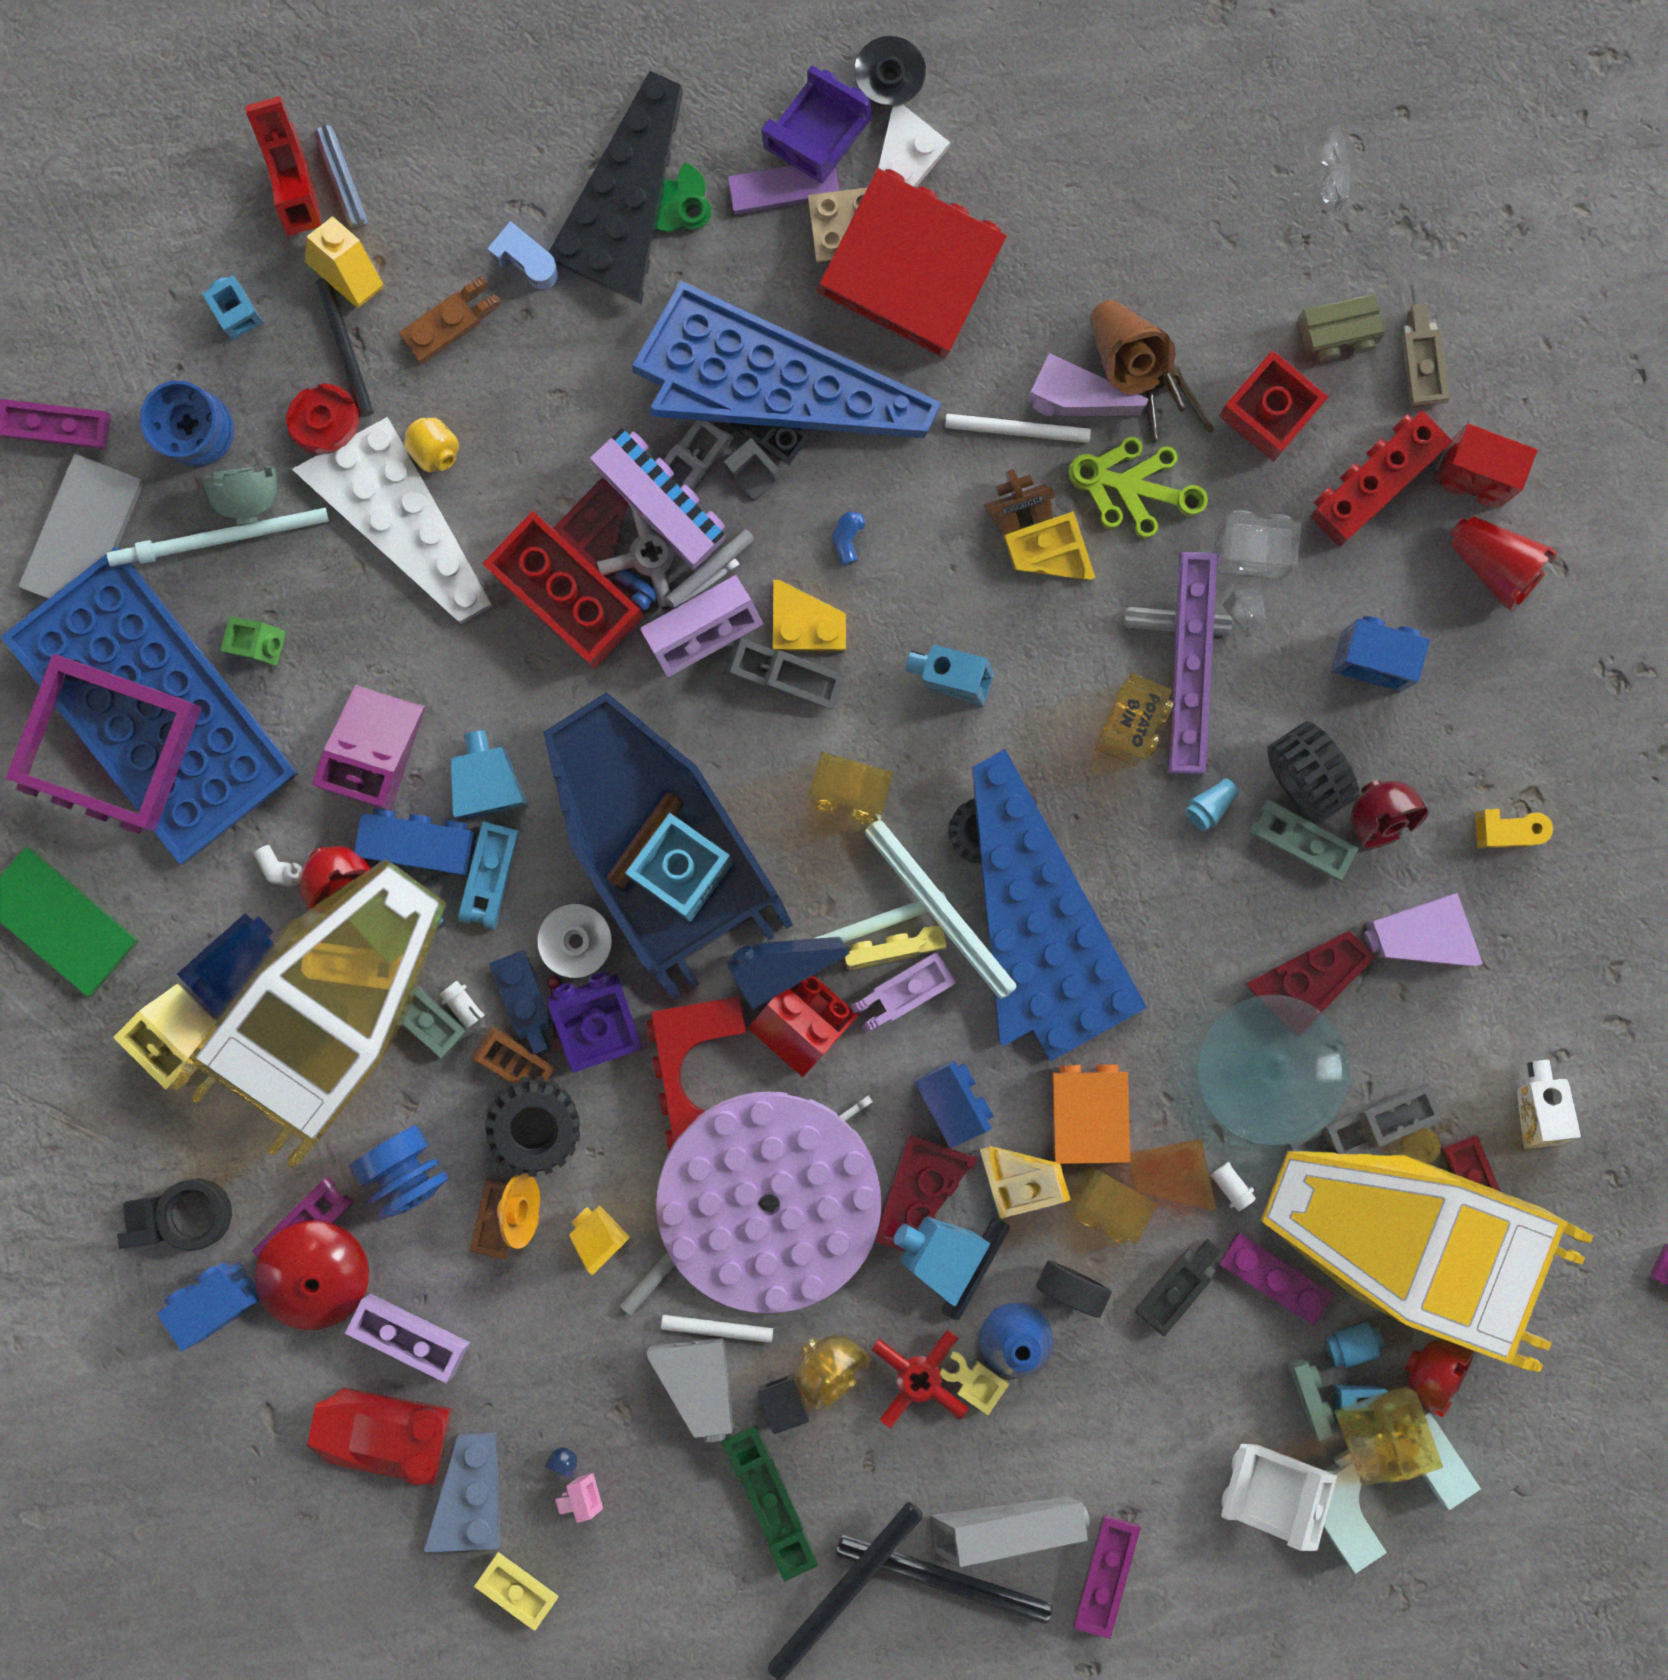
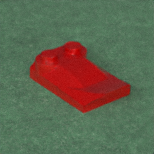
[307,1387,452,1485]

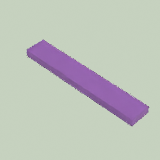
[1167,552,1218,774]

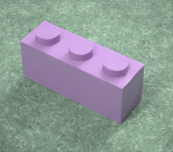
[640,575,763,678]
[345,1294,471,1383]

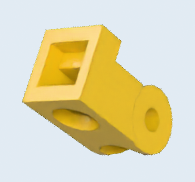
[1475,809,1553,849]

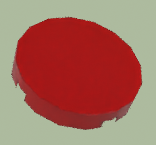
[286,383,359,455]

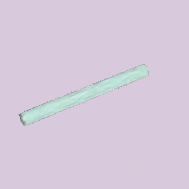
[865,820,1016,999]

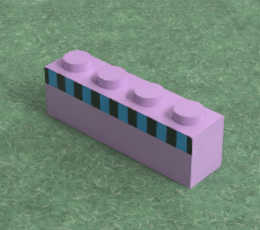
[590,428,725,570]

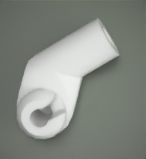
[253,845,302,887]

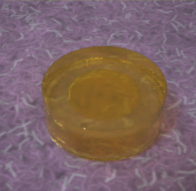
[1400,1128,1440,1164]

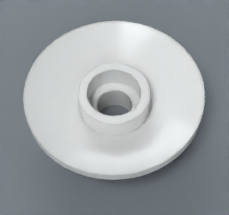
[538,904,612,978]

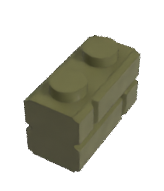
[1298,293,1385,362]

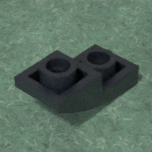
[729,423,810,466]

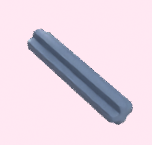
[314,125,367,229]

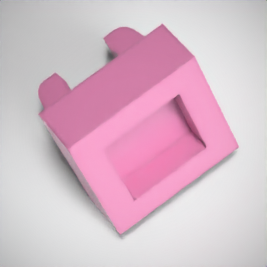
[555,1473,603,1523]

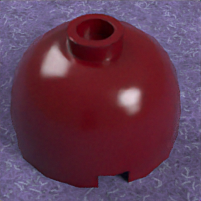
[1351,780,1429,849]

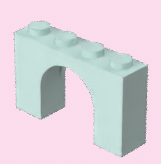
[1321,1406,1481,1574]

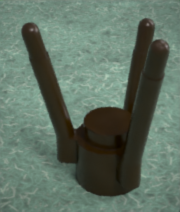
[1145,364,1214,443]

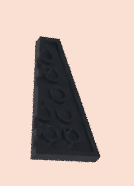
[549,71,683,305]

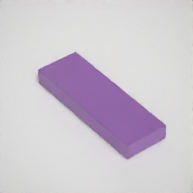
[728,166,840,215]

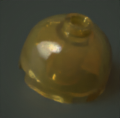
[796,1335,871,1411]

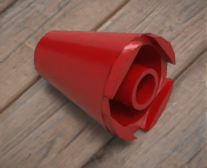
[1450,516,1558,612]

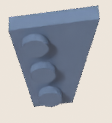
[424,1432,500,1552]

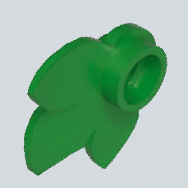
[657,162,712,232]

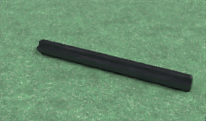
[768,1502,923,1680]
[836,1535,1053,1624]

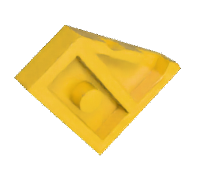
[773,580,846,652]

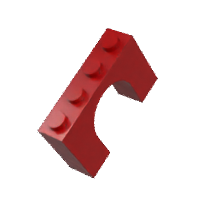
[647,996,747,1151]

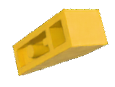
[569,1206,630,1275]

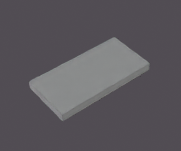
[18,453,145,599]

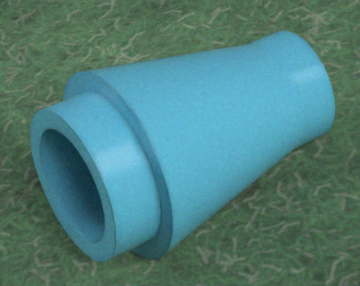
[1185,778,1240,831]

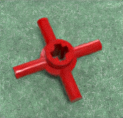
[870,1329,968,1429]

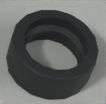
[155,1178,232,1251]
[1036,1260,1112,1318]

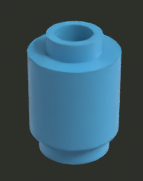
[1325,1321,1385,1368]

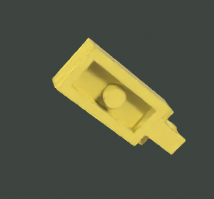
[844,926,946,971]

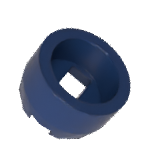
[545,1447,578,1479]

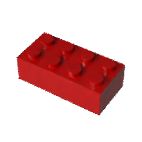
[482,510,644,669]

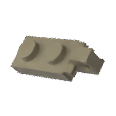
[1401,303,1450,408]

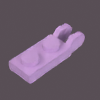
[850,952,956,1033]

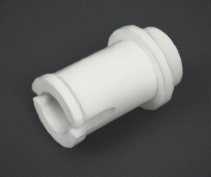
[439,981,485,1029]
[1210,1162,1256,1212]

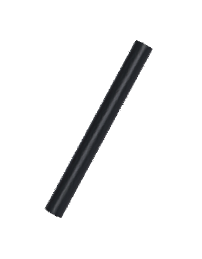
[316,278,374,417]

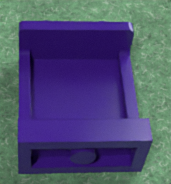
[761,65,871,184]

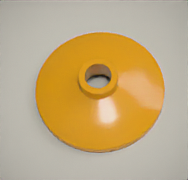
[497,1173,541,1249]

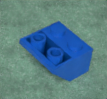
[914,1060,994,1148]

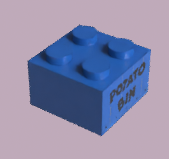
[1331,616,1430,692]
[156,1262,260,1352]

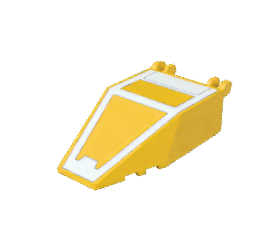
[1261,1151,1593,1372]

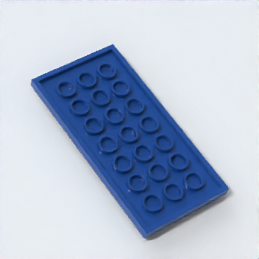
[1,546,299,865]

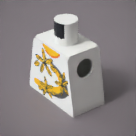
[1517,1060,1581,1149]

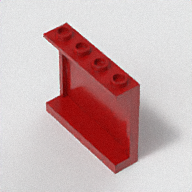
[817,168,1007,359]

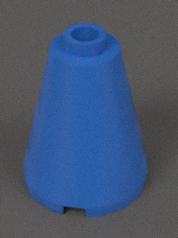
[979,1303,1053,1378]

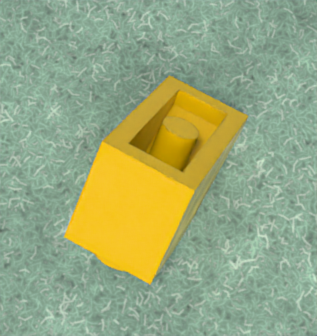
[305,217,384,308]

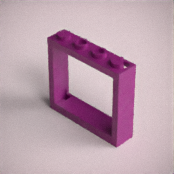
[5,653,202,834]

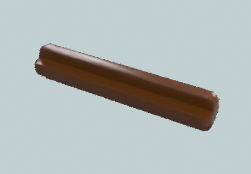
[606,792,684,889]

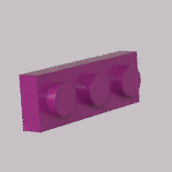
[0,399,111,450]
[1218,1232,1335,1326]
[1073,1514,1141,1639]

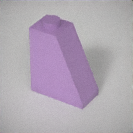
[1364,893,1483,967]

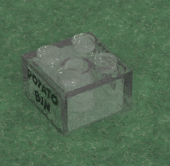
[1213,510,1302,580]

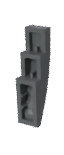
[1284,1084,1444,1155]

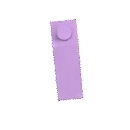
[1028,353,1148,417]

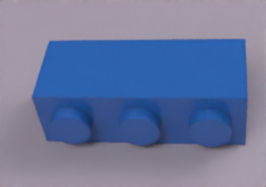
[354,808,476,876]

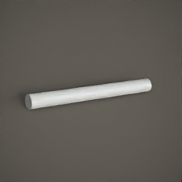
[945,414,1091,443]

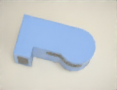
[487,221,558,290]

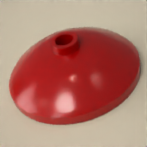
[255,1220,369,1330]

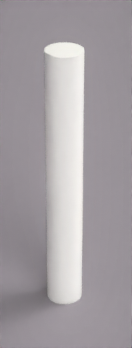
[661,1315,774,1343]

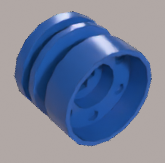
[140,380,234,467]
[348,1125,449,1221]

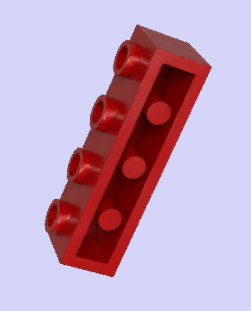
[1310,410,1453,547]

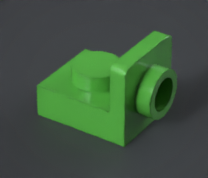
[220,616,285,665]

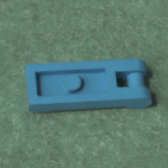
[458,822,520,931]

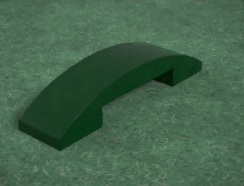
[721,1425,818,1582]

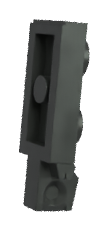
[1134,1239,1221,1337]

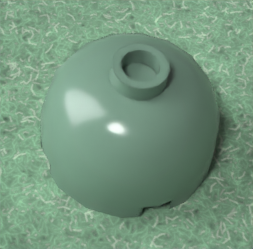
[202,466,277,524]

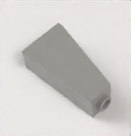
[931,1496,1090,1567]

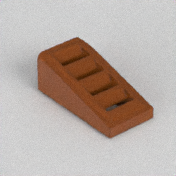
[471,1025,556,1084]

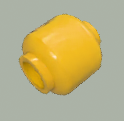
[404,418,459,472]

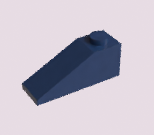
[727,936,850,1009]

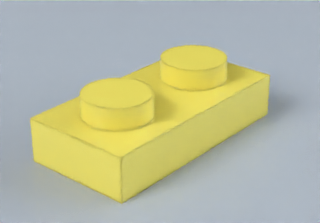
[474,1552,559,1631]

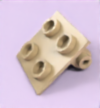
[808,188,867,263]

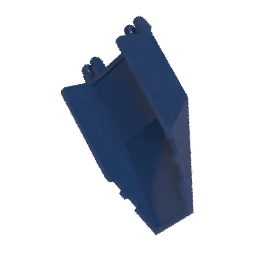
[543,692,793,1000]

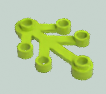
[1068,437,1208,539]

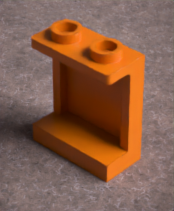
[1051,1064,1131,1164]

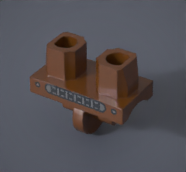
[983,469,1055,535]

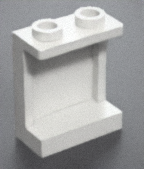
[1221,1444,1337,1551]

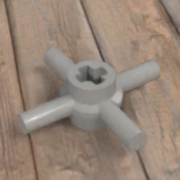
[597,505,678,609]

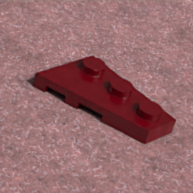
[1244,931,1376,1036]
[874,1134,979,1252]

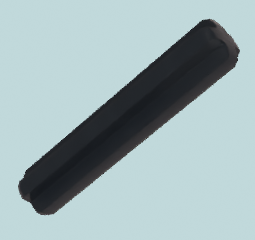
[942,1217,1010,1321]

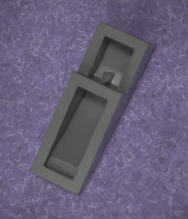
[664,420,735,491]
[723,638,845,710]

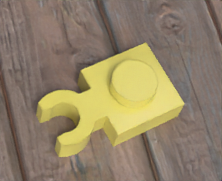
[940,1351,1009,1415]

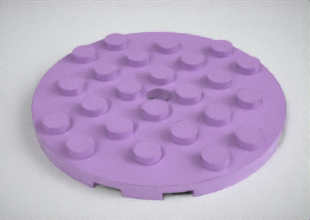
[656,1092,881,1313]

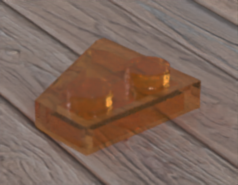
[1129,1138,1216,1211]

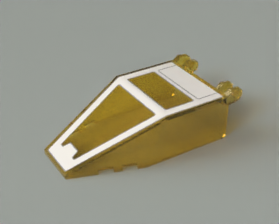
[172,859,446,1168]

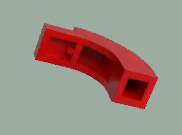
[245,96,322,236]

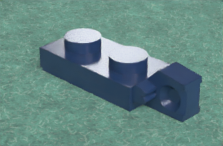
[489,950,552,1054]

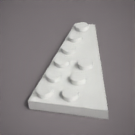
[292,417,493,624]

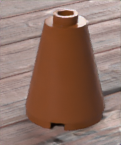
[1090,300,1176,395]

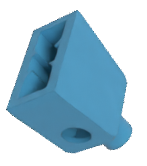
[905,645,995,707]
[451,730,528,820]
[894,1217,990,1306]

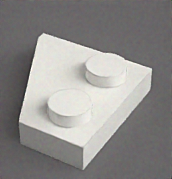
[878,104,950,187]

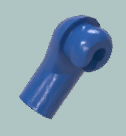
[832,512,865,566]
[613,569,656,611]

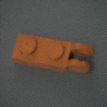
[399,277,501,364]

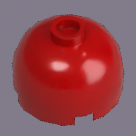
[299,846,375,917]
[1405,1339,1475,1418]

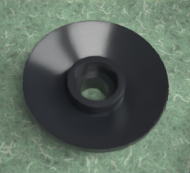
[854,36,926,107]

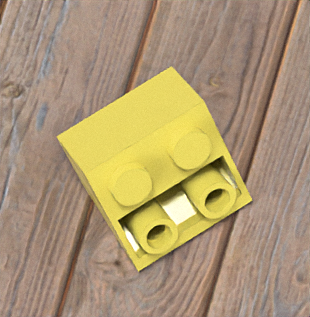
[113,984,220,1090]

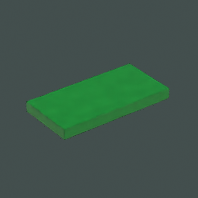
[0,847,140,997]

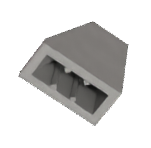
[647,1337,734,1442]

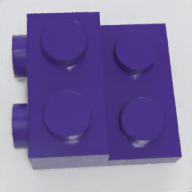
[547,972,643,1073]

